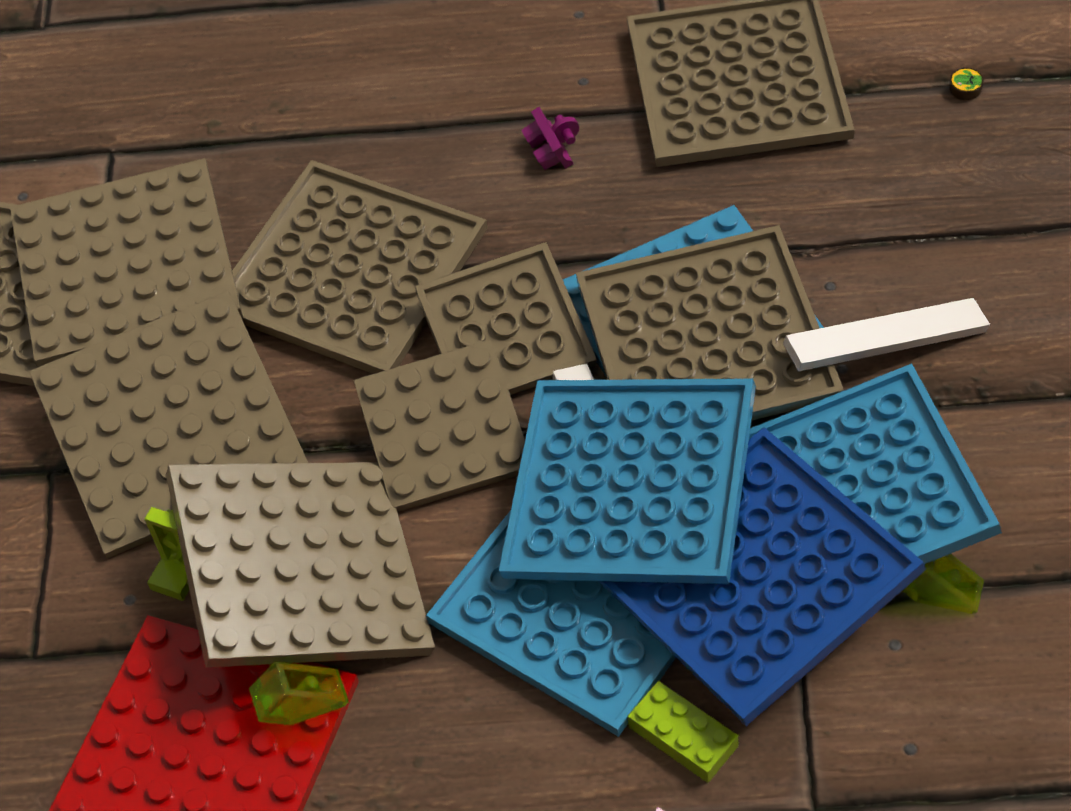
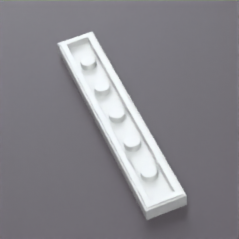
[783,298,990,371]

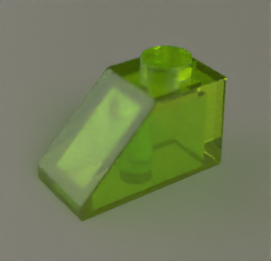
[902,554,984,614]
[249,662,349,725]

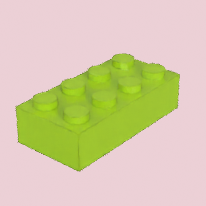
[628,681,738,783]

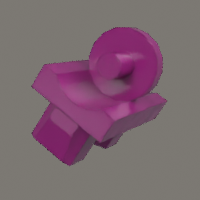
[521,107,580,170]

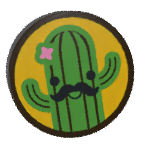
[949,68,984,100]

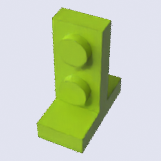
[144,507,190,601]

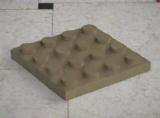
[415,242,597,395]
[354,339,525,512]

